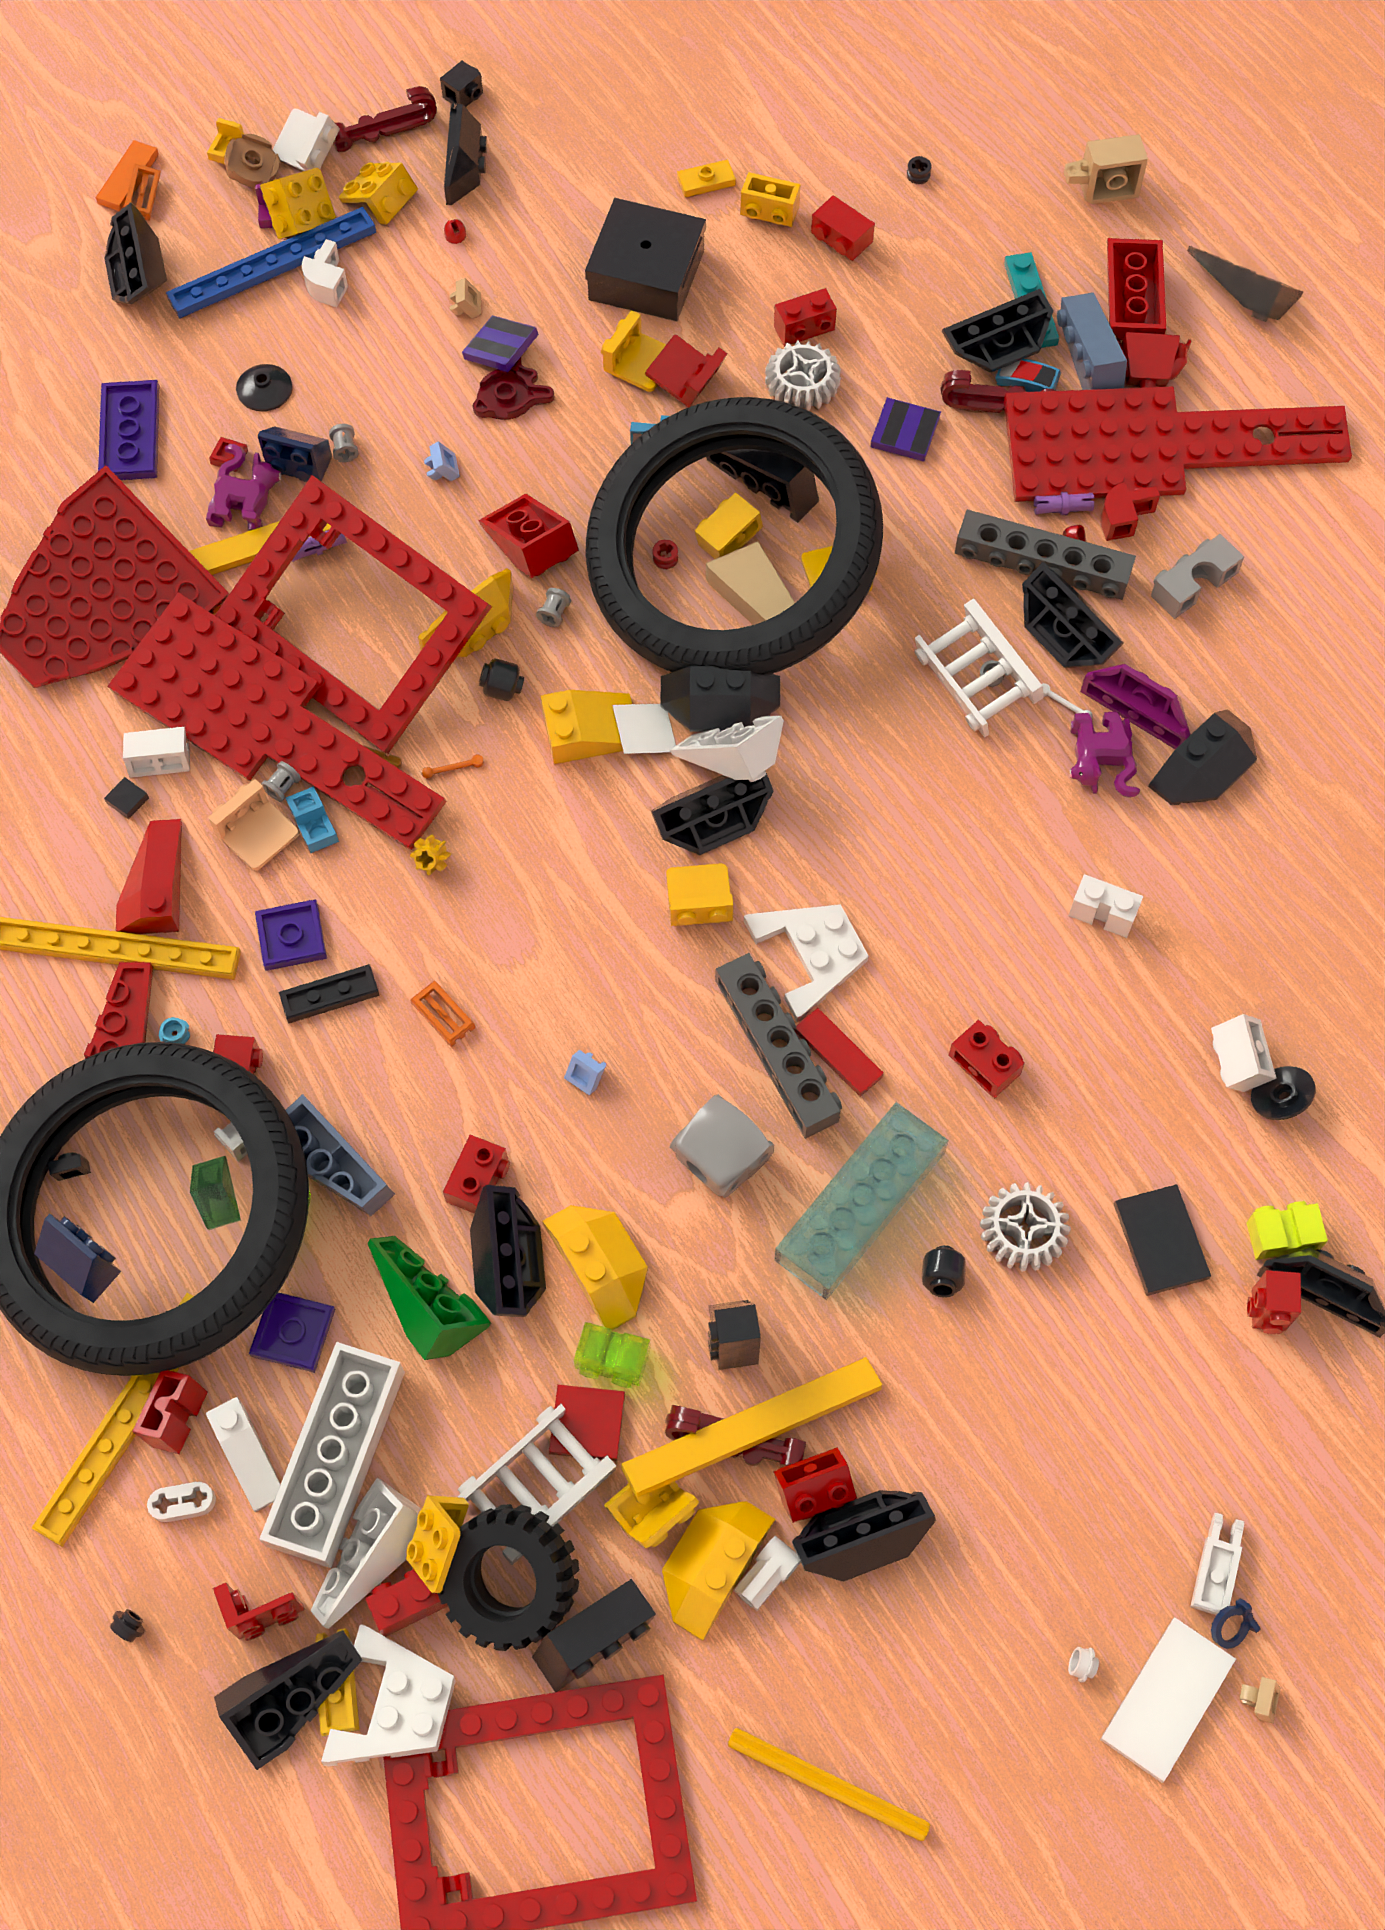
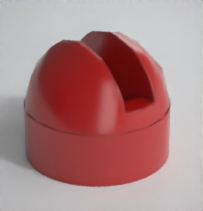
[444,219,466,244]
[1063,525,1086,542]

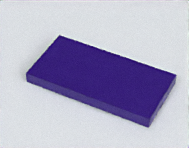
[98,380,159,480]

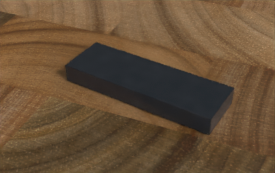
[279,964,380,1024]

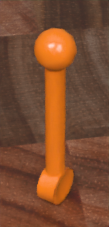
[422,754,483,779]

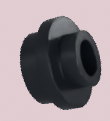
[110,1609,145,1642]

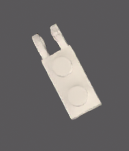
[1190,1513,1244,1615]

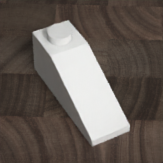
[206,1397,281,1512]

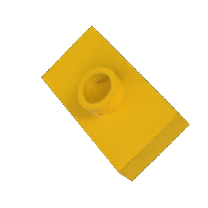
[677,159,736,198]

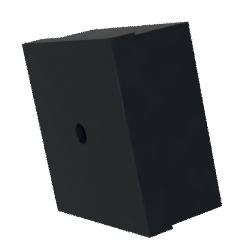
[585,197,706,321]

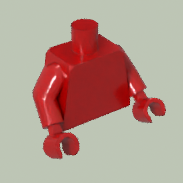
[1116,332,1192,388]

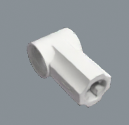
[734,1536,801,1611]

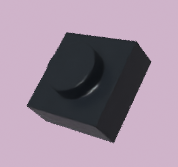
[48,1152,91,1181]

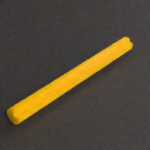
[728,1728,930,1841]

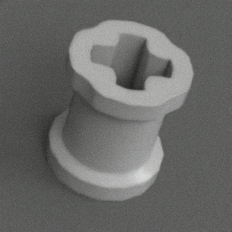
[329,424,359,462]
[536,587,571,627]
[261,761,301,802]

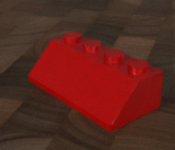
[1107,238,1166,340]

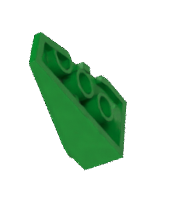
[367,1236,491,1360]

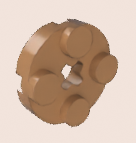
[224,134,280,187]

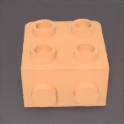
[208,779,299,871]

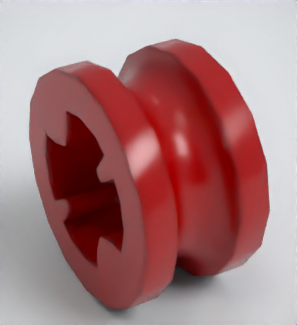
[652,539,678,569]

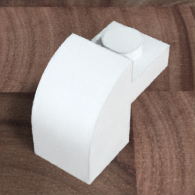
[302,239,348,308]

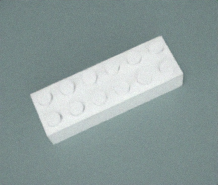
[259,1342,405,1568]

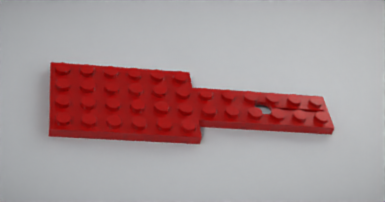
[1004,386,1352,502]
[107,592,447,850]

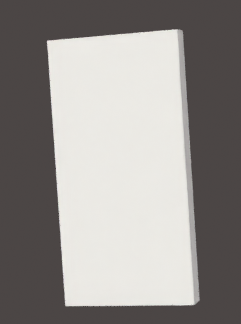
[1100,1617,1236,1783]

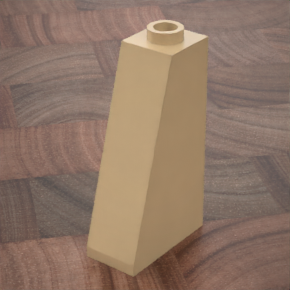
[706,542,795,625]

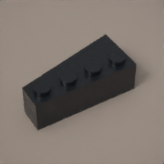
[706,449,819,523]

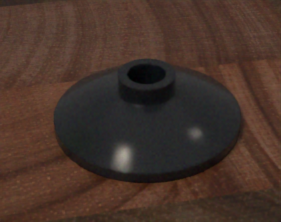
[236,364,292,411]
[1251,1066,1316,1120]

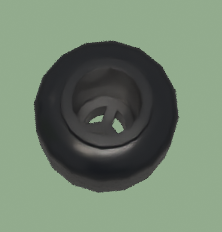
[479,658,525,701]
[922,1245,966,1298]

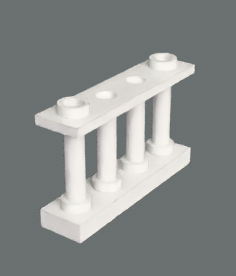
[914,598,1044,738]
[458,1404,616,1565]

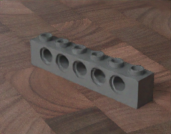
[955,509,1136,600]
[715,953,842,1139]

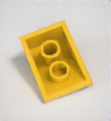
[540,690,632,764]

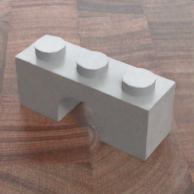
[1151,534,1244,619]

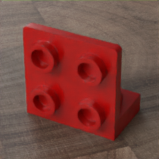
[645,334,728,408]
[212,1583,305,1641]

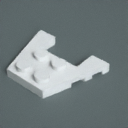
[744,904,869,1022]
[321,1625,456,1767]

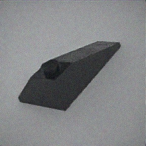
[214,1630,362,1770]

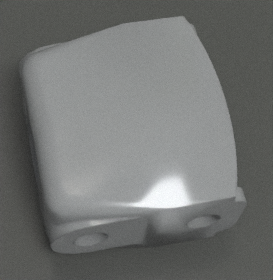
[670,1094,774,1198]

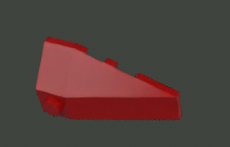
[116,819,182,934]

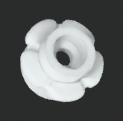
[1068,1647,1099,1683]

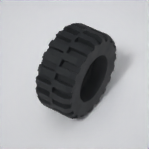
[438,1504,580,1651]

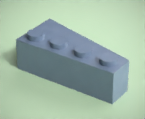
[1057,292,1127,390]
[286,1094,395,1216]

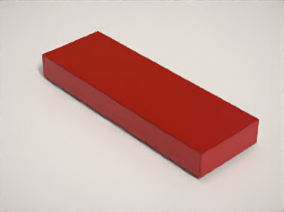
[794,1008,884,1097]

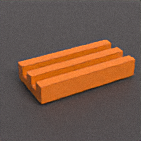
[124,163,161,221]
[410,980,475,1047]

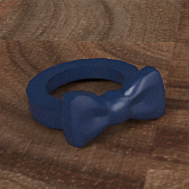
[1211,1598,1261,1649]

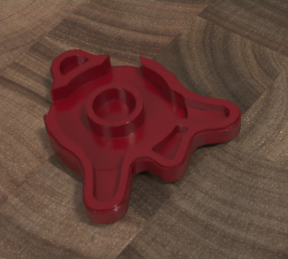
[473,357,555,420]

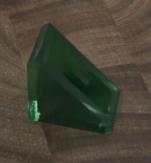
[190,1156,241,1230]

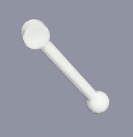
[1042,683,1092,718]

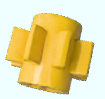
[410,834,451,875]

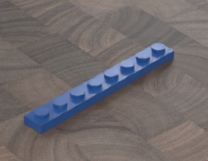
[166,207,376,319]

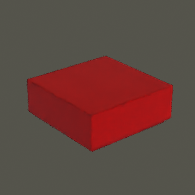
[209,437,248,472]

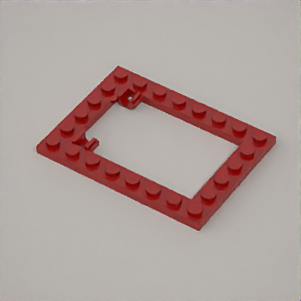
[215,475,492,754]
[383,1674,697,1930]

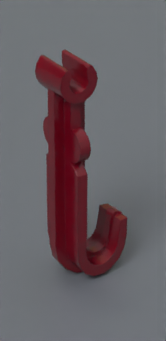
[333,86,437,152]
[940,370,1056,413]
[665,1405,806,1468]

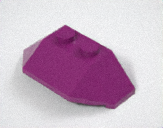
[1080,664,1191,749]

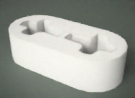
[147,1482,216,1522]

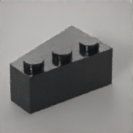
[532,1579,656,1692]

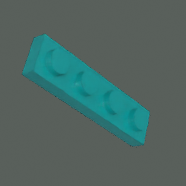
[1004,252,1059,348]

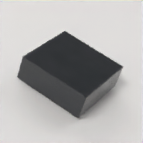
[104,777,149,819]

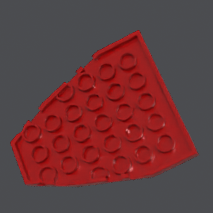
[0,465,229,688]

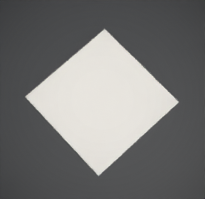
[612,704,676,754]

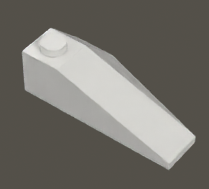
[670,715,784,782]
[311,1478,421,1629]

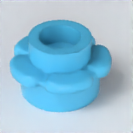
[159,1017,190,1044]

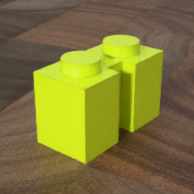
[1246,1201,1328,1260]

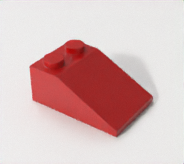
[479,494,579,578]

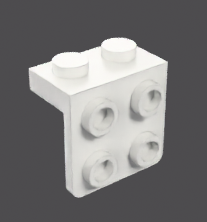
[273,109,340,171]

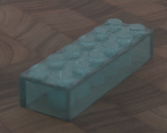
[774,1102,949,1300]

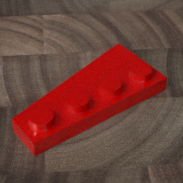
[84,962,153,1059]

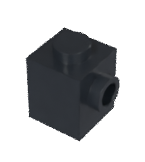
[440,60,483,107]

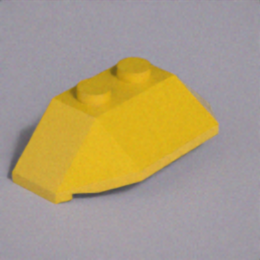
[418,568,513,657]
[542,1205,648,1333]
[662,1501,776,1641]

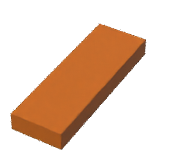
[95,140,159,211]

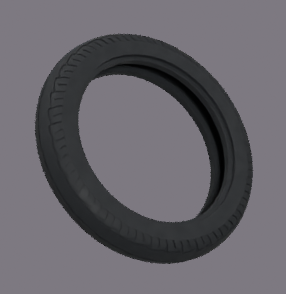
[586,397,883,675]
[0,1042,309,1376]

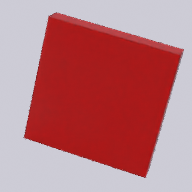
[549,1384,625,1461]

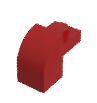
[1100,482,1160,541]

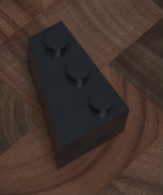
[708,1300,761,1370]

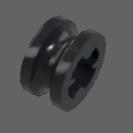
[907,156,932,184]

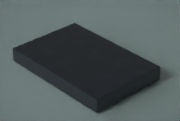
[1114,1184,1211,1296]

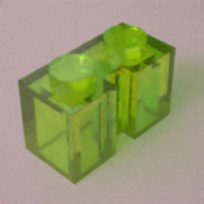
[573,1322,651,1388]

